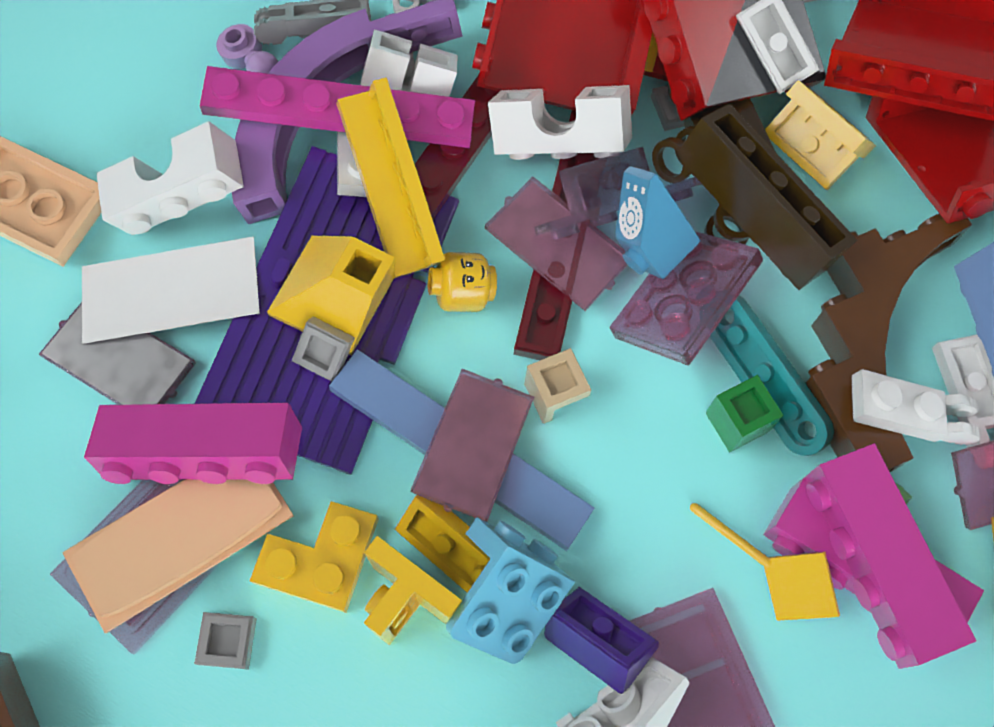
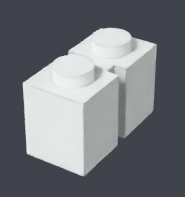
[360,29,458,97]

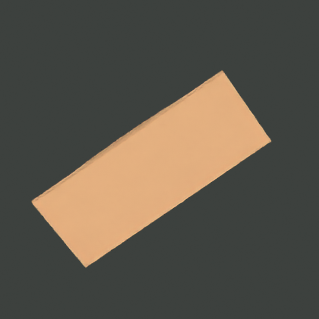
[62,479,294,633]

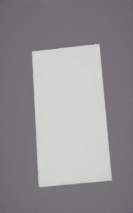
[82,236,260,344]

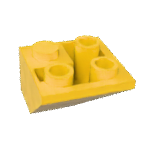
[267,235,395,356]

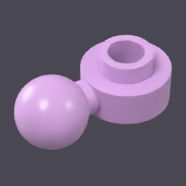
[216,24,278,74]

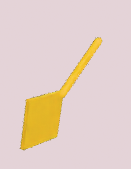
[690,503,840,621]

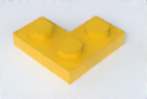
[249,501,379,613]

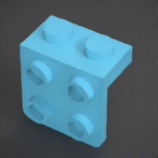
[446,517,575,664]

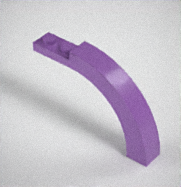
[232,0,463,224]

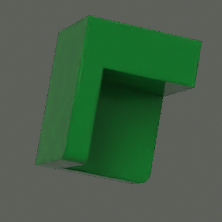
[706,374,784,453]

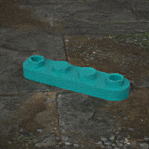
[701,293,834,456]

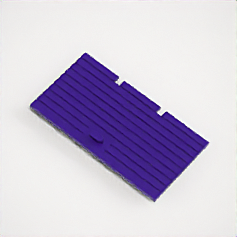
[194,146,460,475]

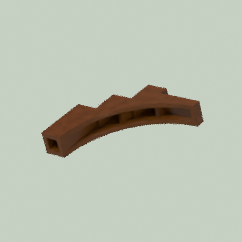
[805,214,972,472]

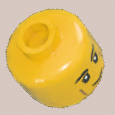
[427,252,497,312]

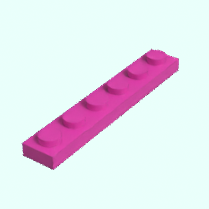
[199,66,475,148]

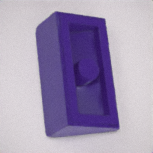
[544,587,659,694]

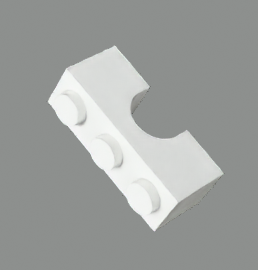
[488,85,633,160]
[97,121,244,235]

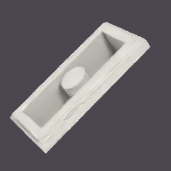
[736,0,820,94]

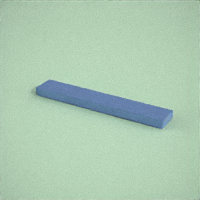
[329,349,595,551]

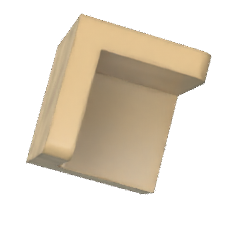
[524,348,591,424]

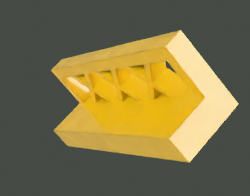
[336,77,445,278]

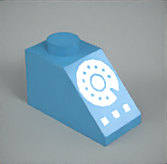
[615,166,701,279]

